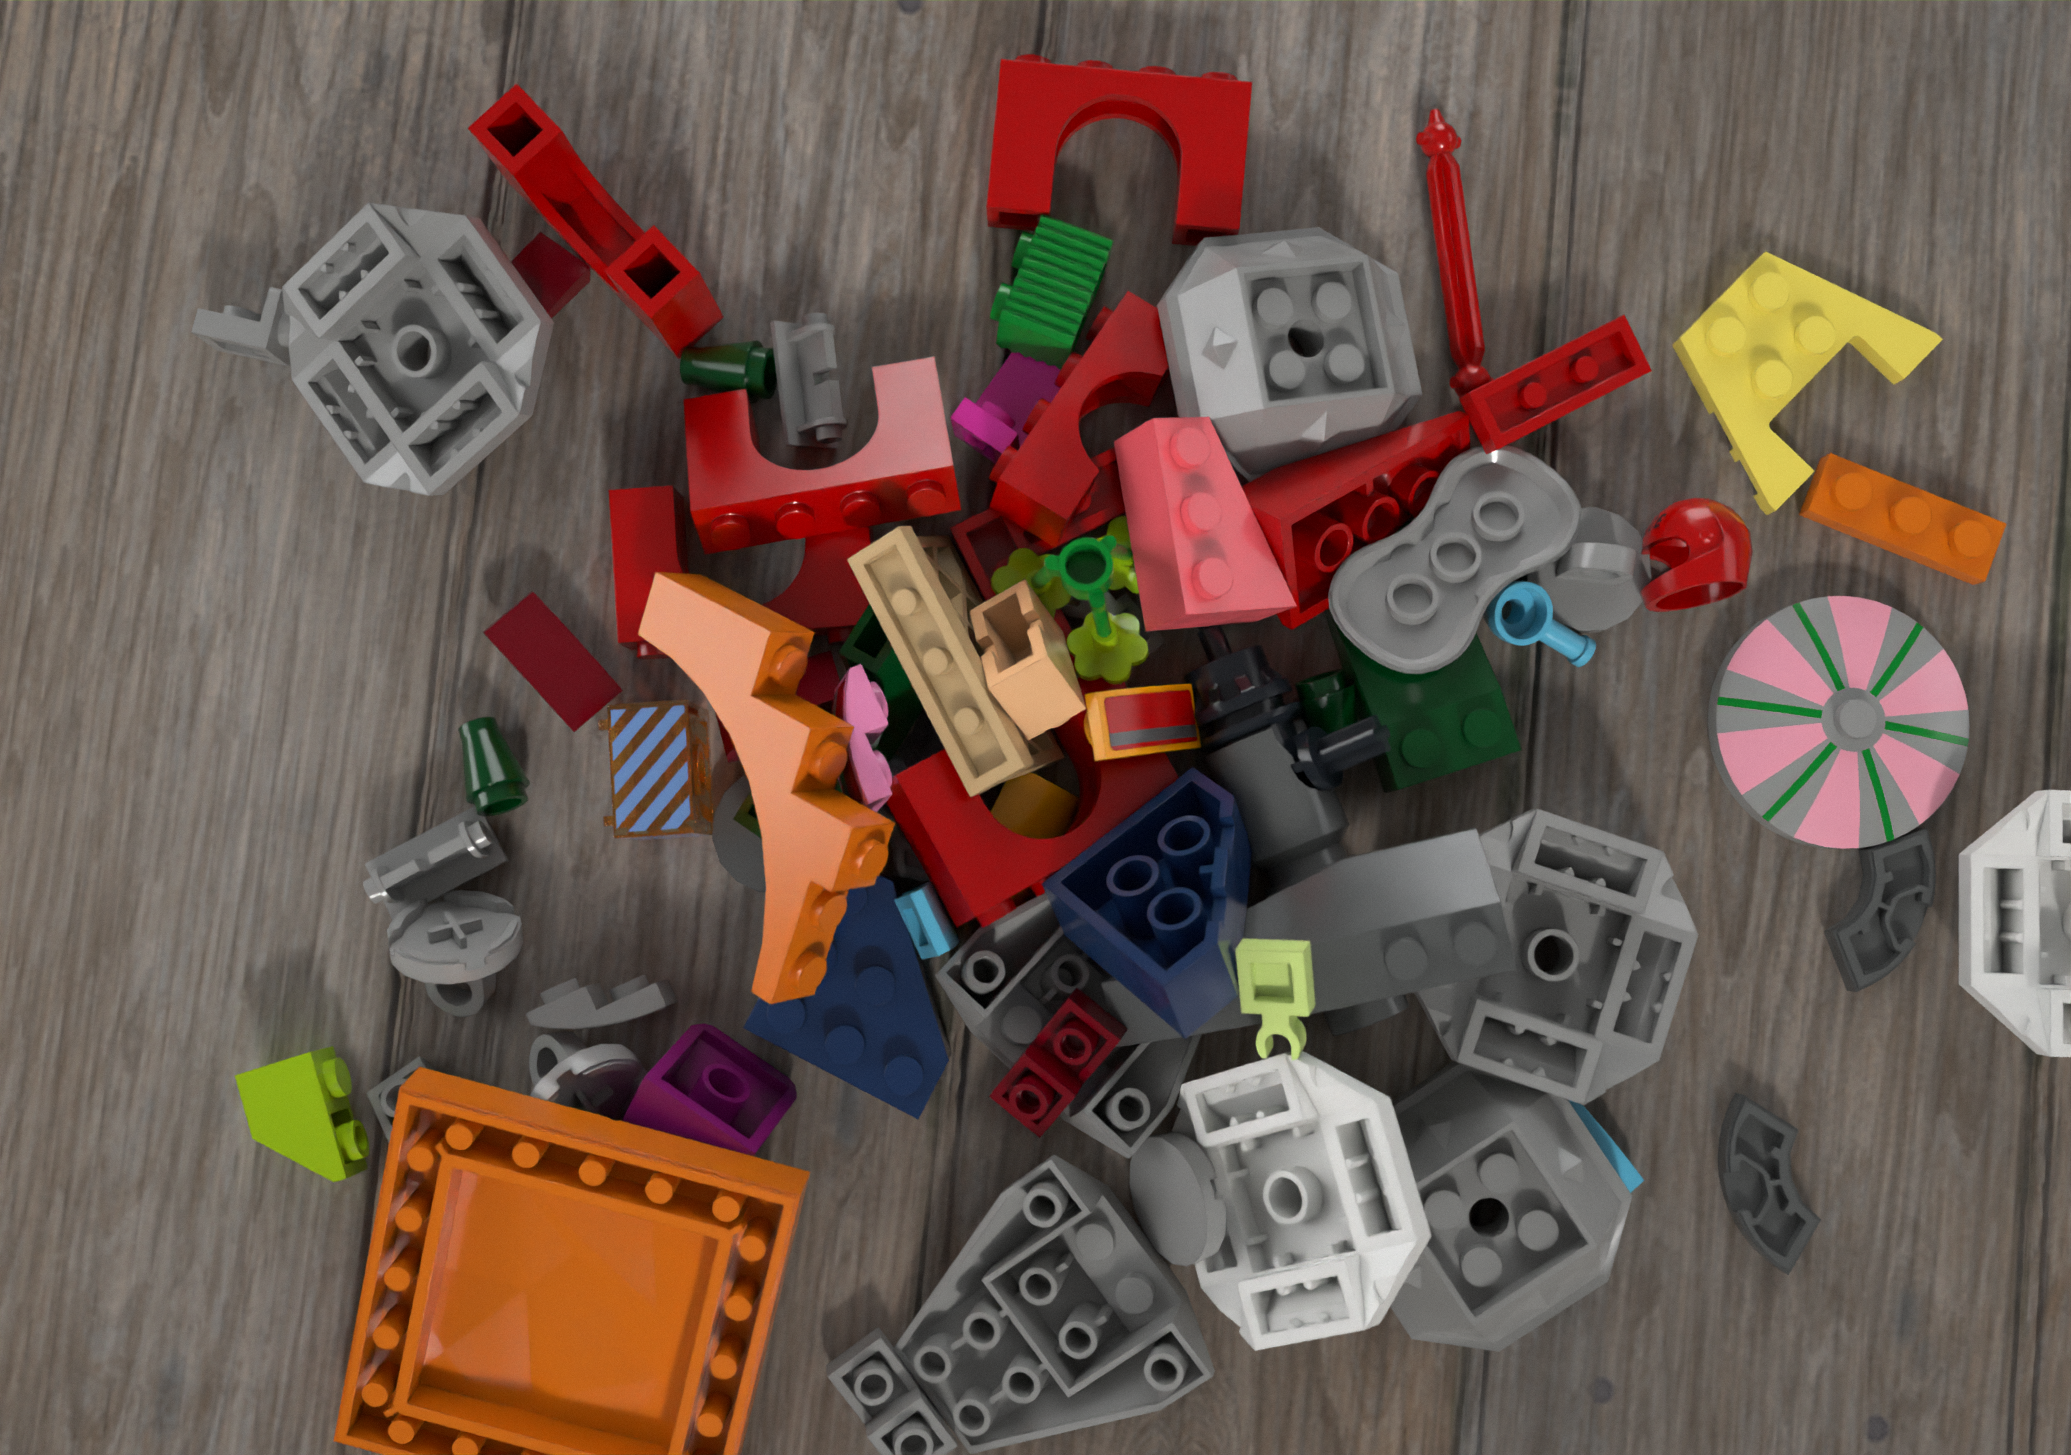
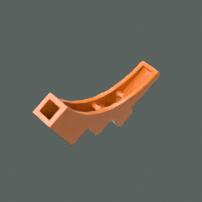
[638,572,895,1004]

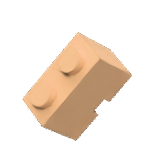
[969,579,1086,741]

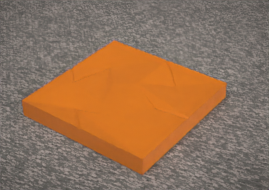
[334,1067,810,1455]

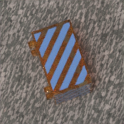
[598,699,714,841]

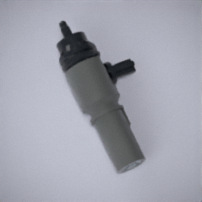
[1184,625,1410,1036]

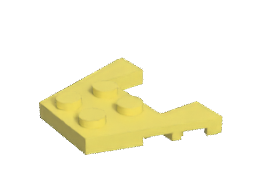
[1672,251,1943,515]

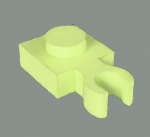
[1235,938,1316,1060]

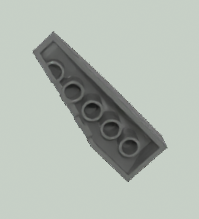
[1101,828,1517,1047]

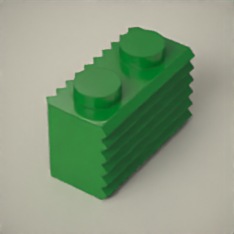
[990,214,1114,370]

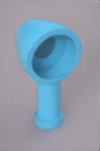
[1483,581,1596,667]

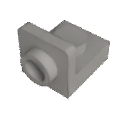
[191,287,290,366]

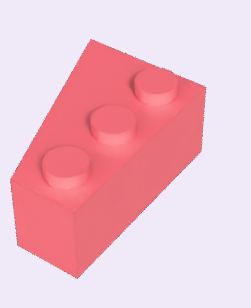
[1114,417,1297,631]

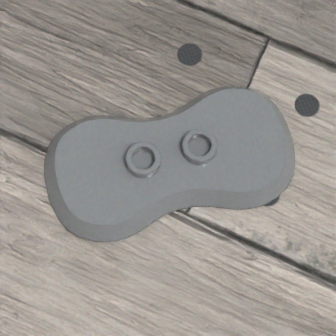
[1328,445,1582,674]

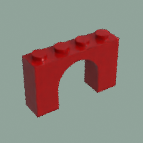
[986,54,1252,246]
[468,83,724,360]
[683,356,961,554]
[609,485,874,659]
[886,677,1179,928]

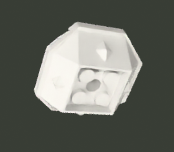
[1959,790,2071,1057]
[1172,1051,1431,1351]

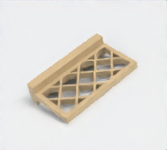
[847,526,1065,797]

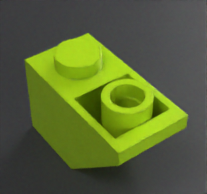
[234,1046,369,1182]

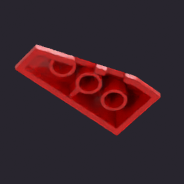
[1242,411,1470,630]

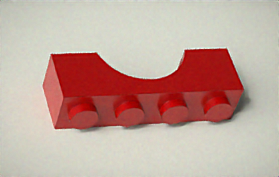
[989,291,1170,547]

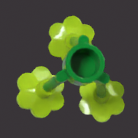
[991,516,1149,684]

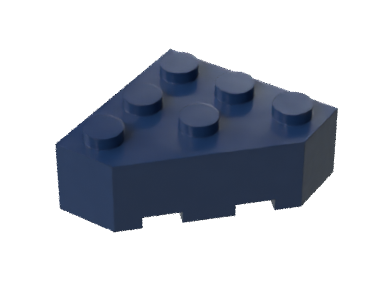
[1042,767,1252,1039]
[743,873,952,1119]

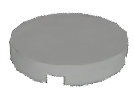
[1129,1131,1227,1266]

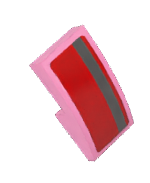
[832,664,892,812]

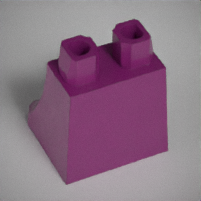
[622,1023,797,1156]

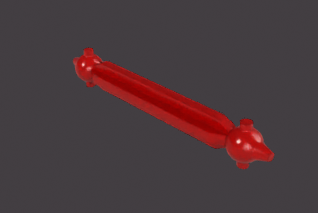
[1416,109,1494,397]

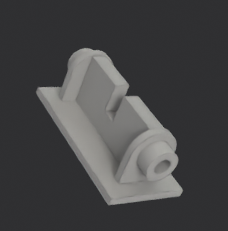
[770,313,847,450]
[363,806,509,920]

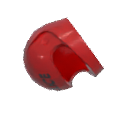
[1640,497,1753,612]

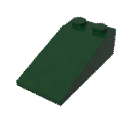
[1324,520,1522,793]

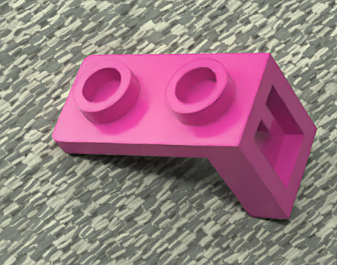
[950,352,1060,464]

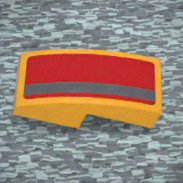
[1084,684,1201,761]

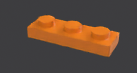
[1799,453,2007,585]

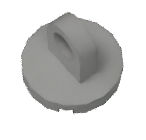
[1522,507,1651,634]
[387,890,524,1017]
[529,1031,647,1121]

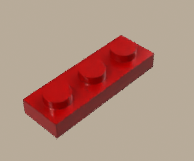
[1459,314,1652,455]

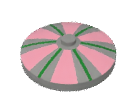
[1708,596,1970,849]

